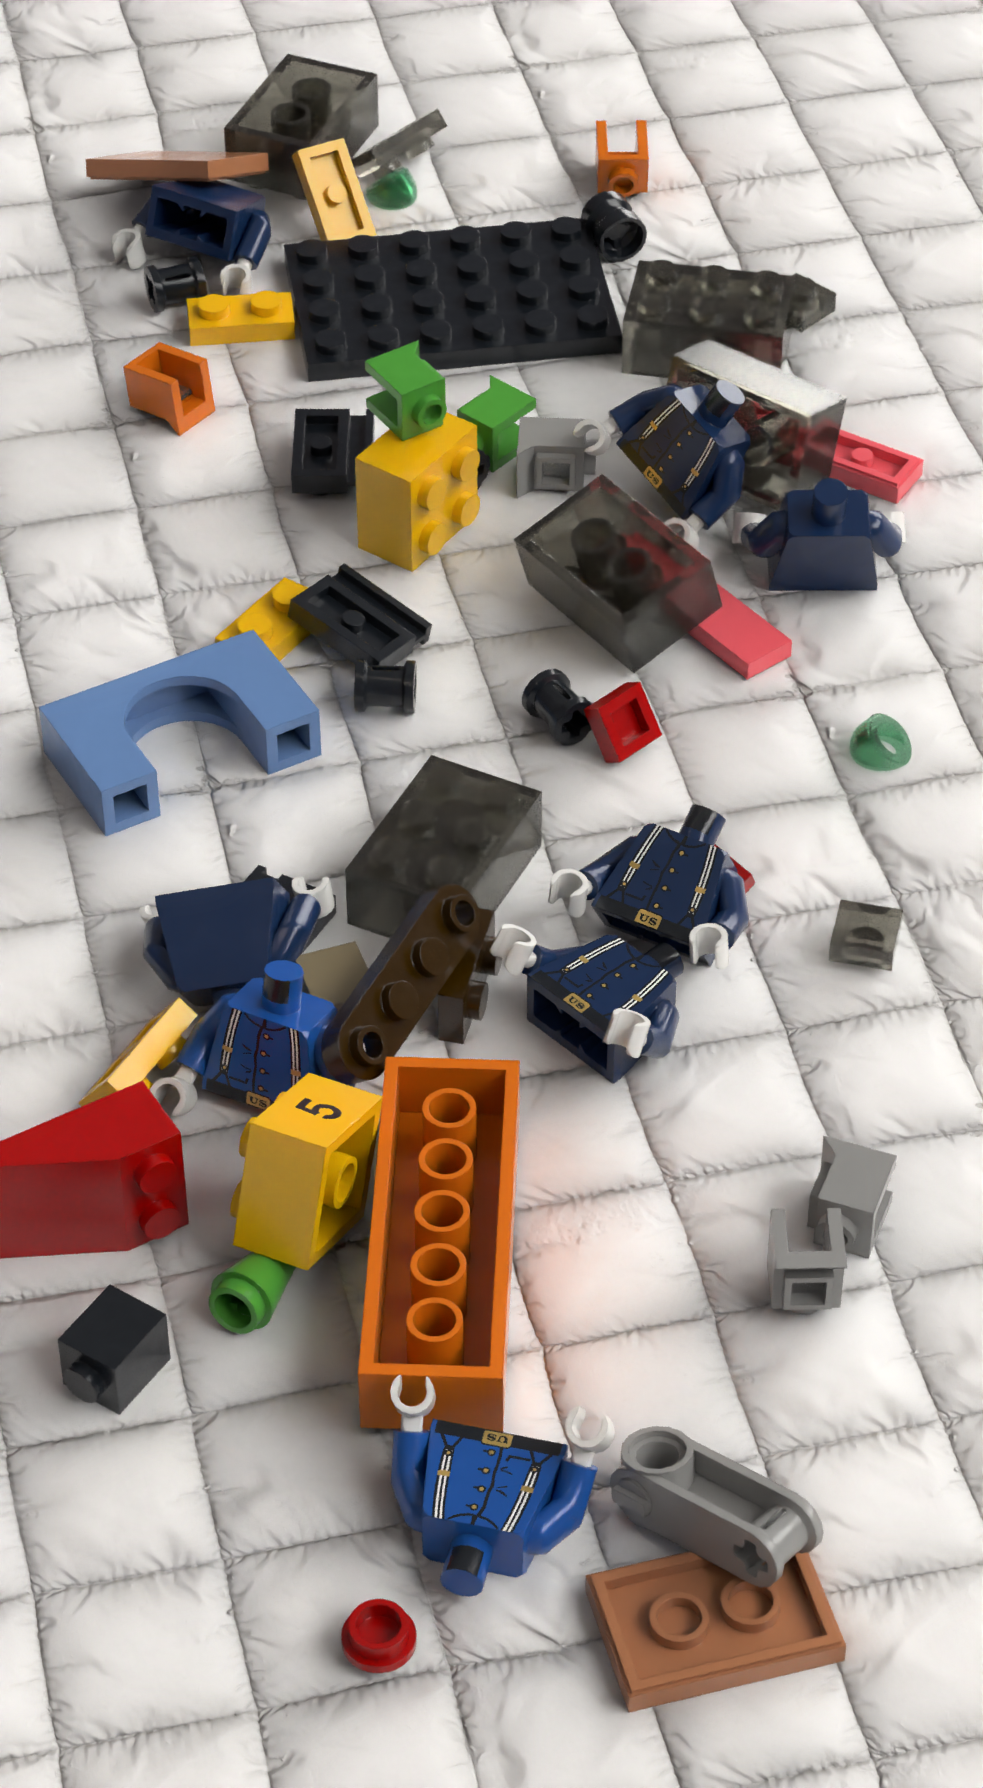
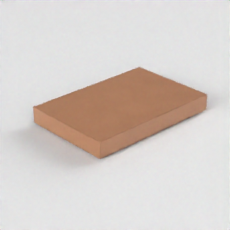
[86,151,269,182]
[585,1551,846,1713]

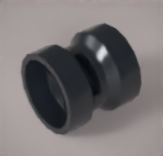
[581,191,647,262]

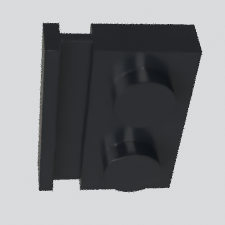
[291,409,375,495]
[287,563,432,666]

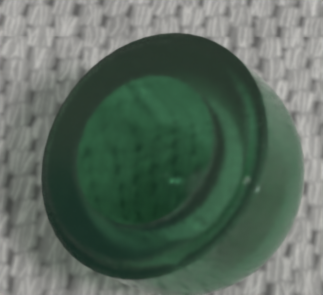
[365,167,418,210]
[850,713,912,771]

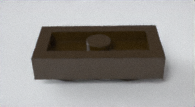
[438,908,503,1044]

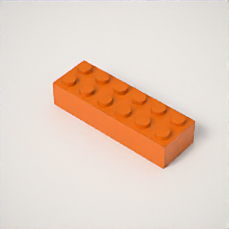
[358,1056,520,1432]

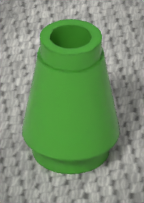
[208,1252,297,1334]

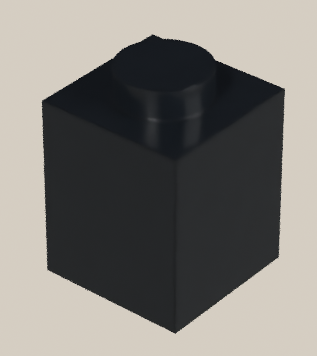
[57,1284,171,1415]

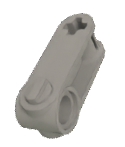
[610,1426,824,1588]

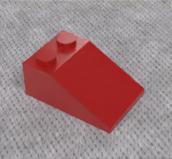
[0,1080,189,1259]

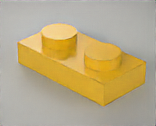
[292,138,377,241]
[187,291,295,346]
[215,577,311,661]
[78,997,198,1106]

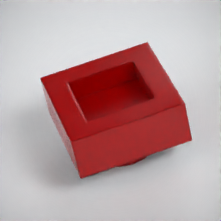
[583,682,662,763]

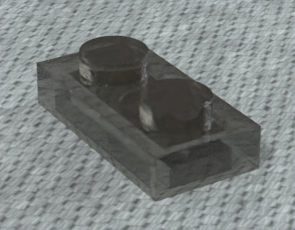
[351,109,447,180]

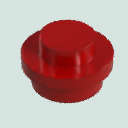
[341,1599,417,1673]

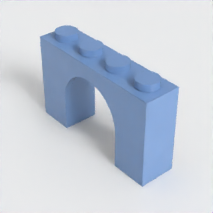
[39,630,321,836]

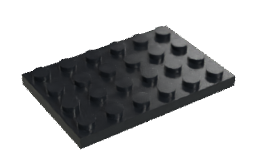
[284,217,623,382]

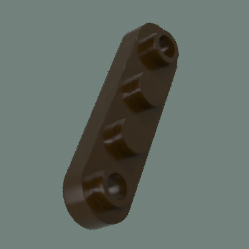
[321,884,480,1085]

